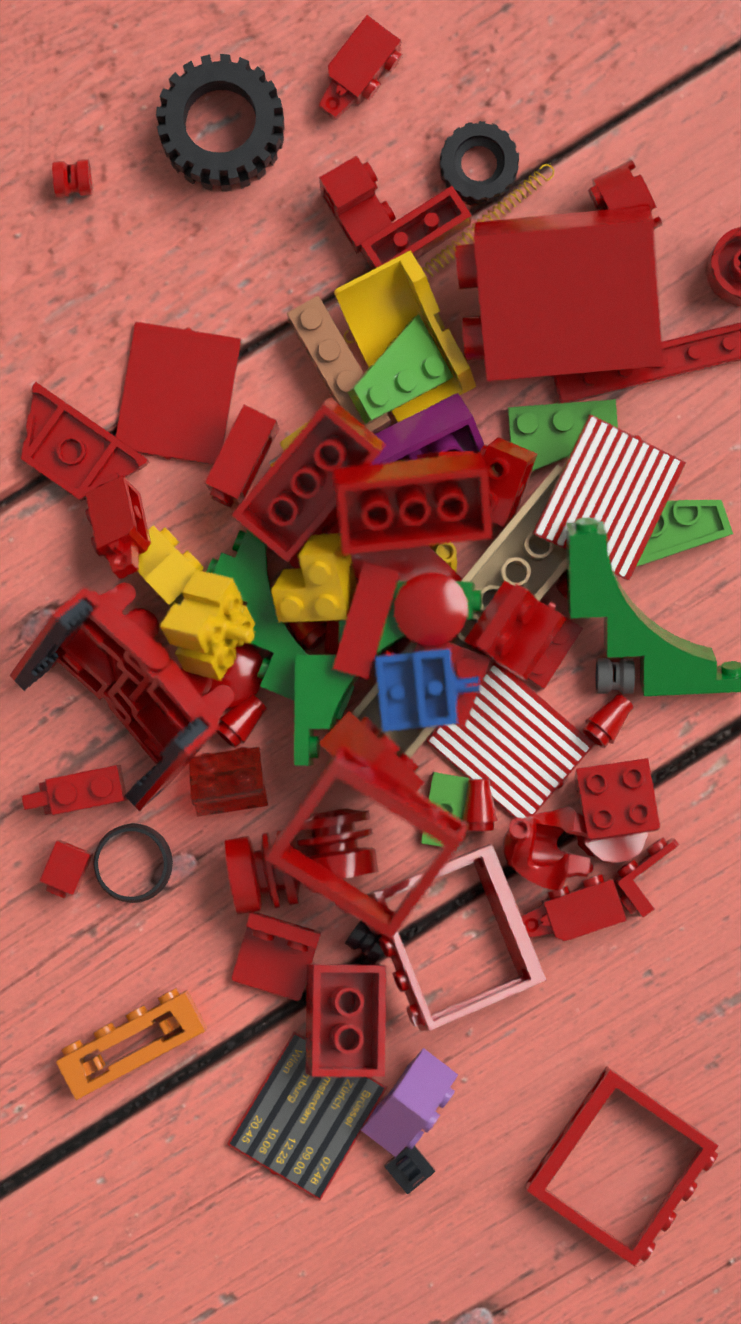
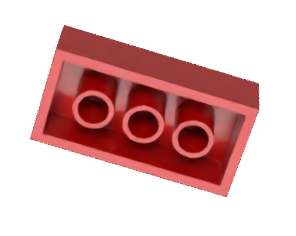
[231,397,386,562]
[333,453,492,555]

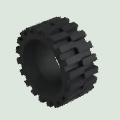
[156,54,285,192]

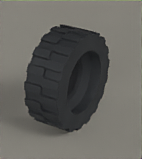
[439,121,519,206]

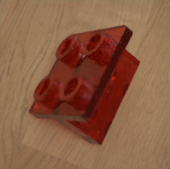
[189,746,268,817]

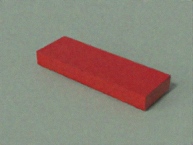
[333,562,401,679]

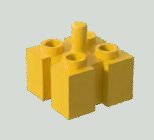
[160,570,255,680]

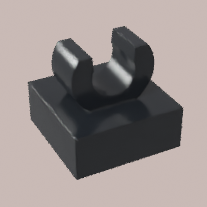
[384,1145,436,1195]

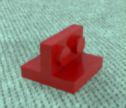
[464,580,566,681]

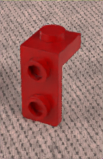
[614,837,679,918]

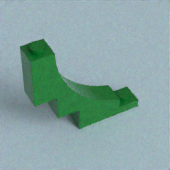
[566,518,741,696]
[294,581,482,766]

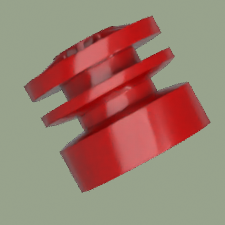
[297,808,379,879]
[224,830,301,915]

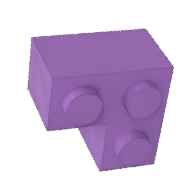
[361,1048,458,1157]

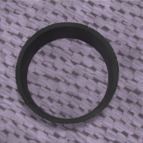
[94,823,173,903]

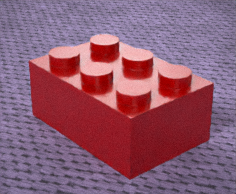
[305,964,386,1077]

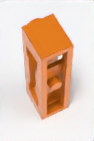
[56,988,208,1100]

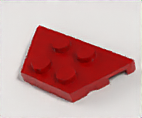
[21,381,150,501]

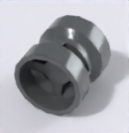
[595,658,635,694]

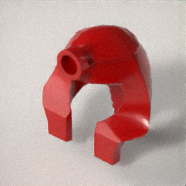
[503,806,594,890]

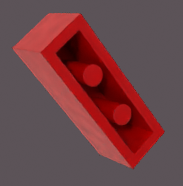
[360,185,472,270]

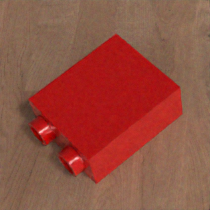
[455,206,663,381]

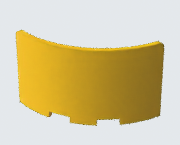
[334,250,476,422]

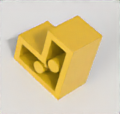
[138,525,205,607]
[271,534,357,622]

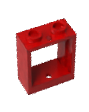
[205,404,279,508]

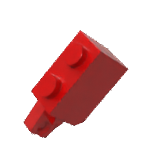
[319,15,402,120]
[85,475,151,579]
[22,765,128,815]
[521,874,627,942]

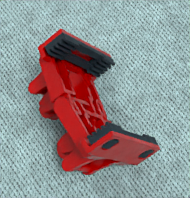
[9,582,235,812]

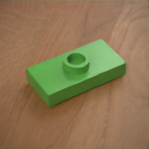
[421,772,469,847]

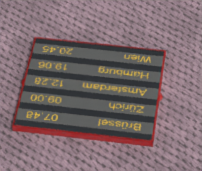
[227,1031,387,1200]

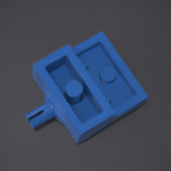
[375,649,480,731]

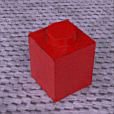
[39,840,93,898]

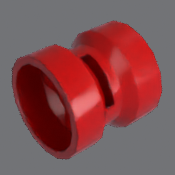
[52,159,93,198]

